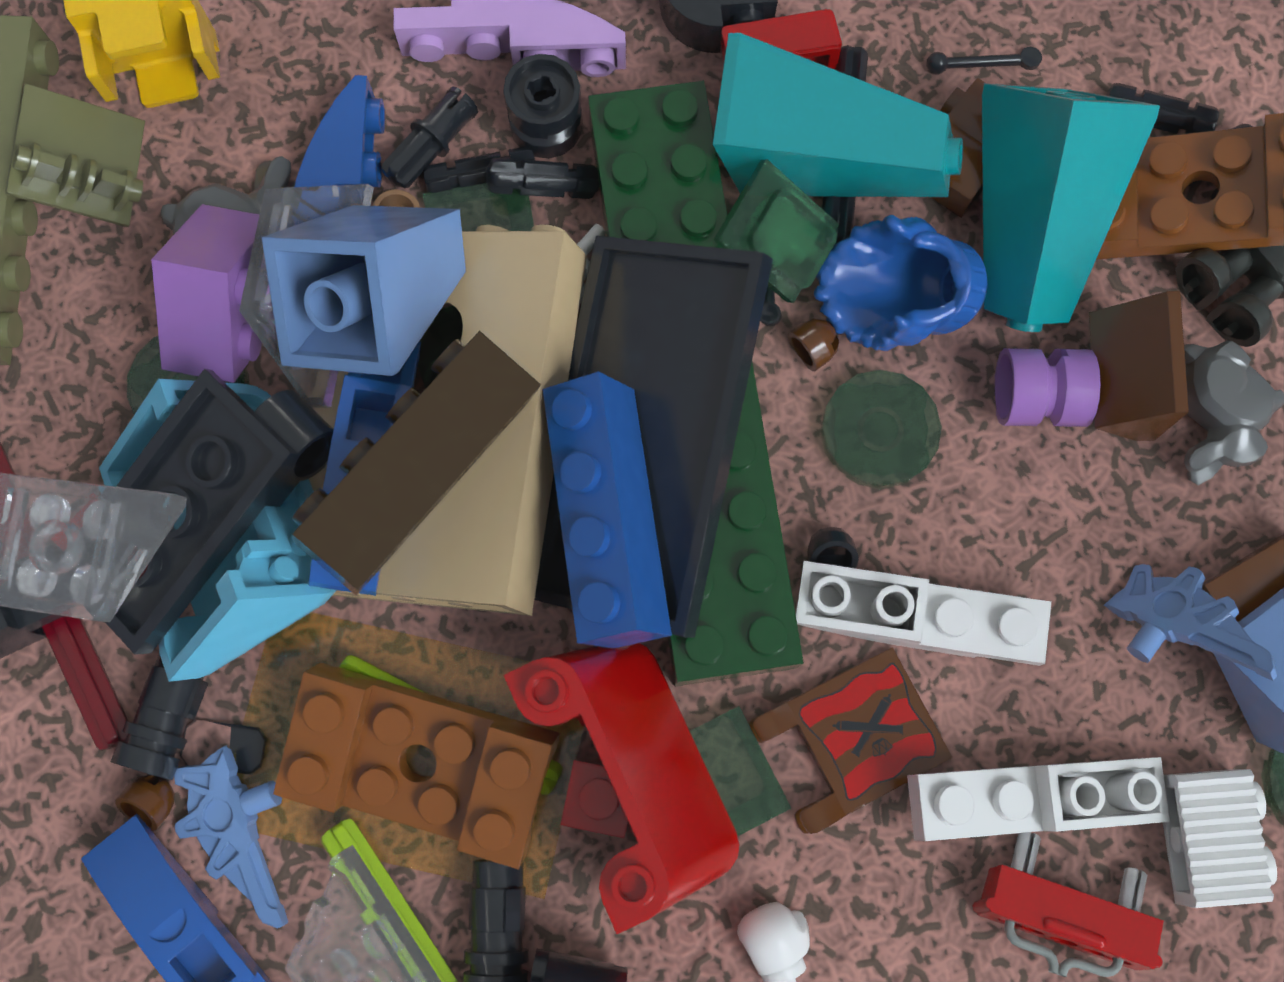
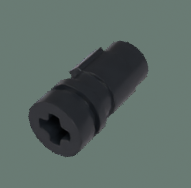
[110,654,208,780]
[463,859,529,982]

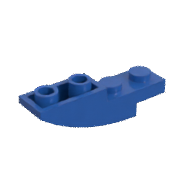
[286,75,385,228]
[309,341,421,596]
[81,814,272,982]

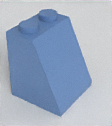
[262,205,466,376]

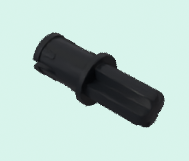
[381,86,478,189]

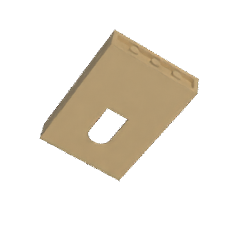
[309,225,587,616]

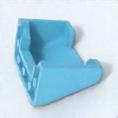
[99,379,337,682]

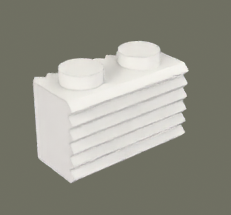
[1163,769,1277,908]

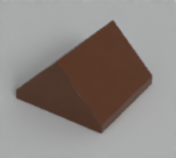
[1089,291,1189,441]

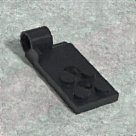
[55,369,334,655]

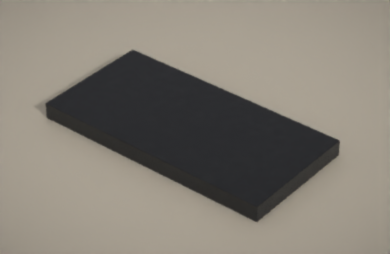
[534,236,773,638]

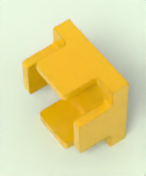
[63,0,220,108]

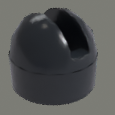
[807,527,859,568]

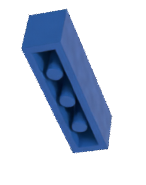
[543,372,672,648]

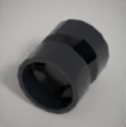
[503,54,583,159]

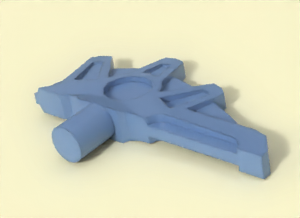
[1104,564,1277,681]
[174,745,288,928]

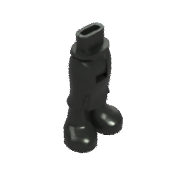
[1175,246,1284,347]

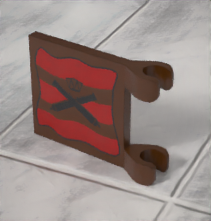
[748,647,953,834]

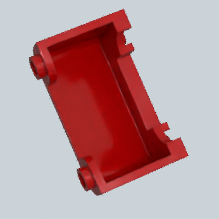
[503,643,740,934]

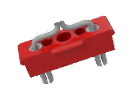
[972,832,1164,977]

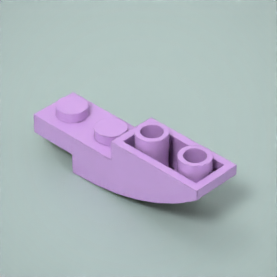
[394,0,626,77]

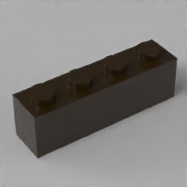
[292,330,541,596]

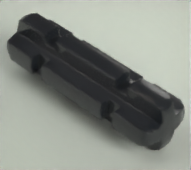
[1106,83,1219,134]
[424,146,535,200]
[486,158,599,199]

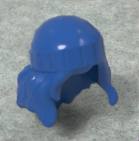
[813,215,988,351]

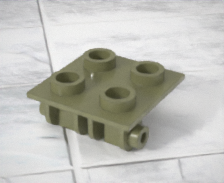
[5,83,145,227]

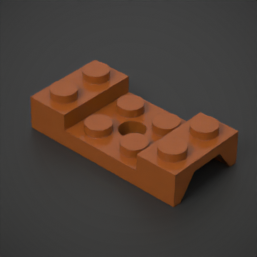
[1096,113,1284,260]
[273,662,561,870]

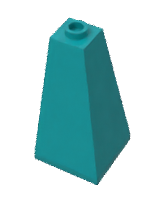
[713,33,963,197]
[982,83,1160,332]

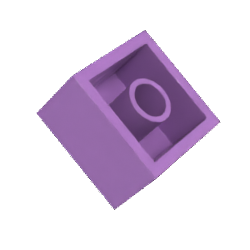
[151,204,276,383]

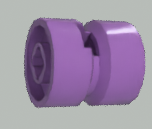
[995,348,1101,427]

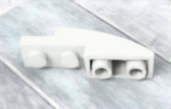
[796,561,1051,666]
[907,757,1170,841]

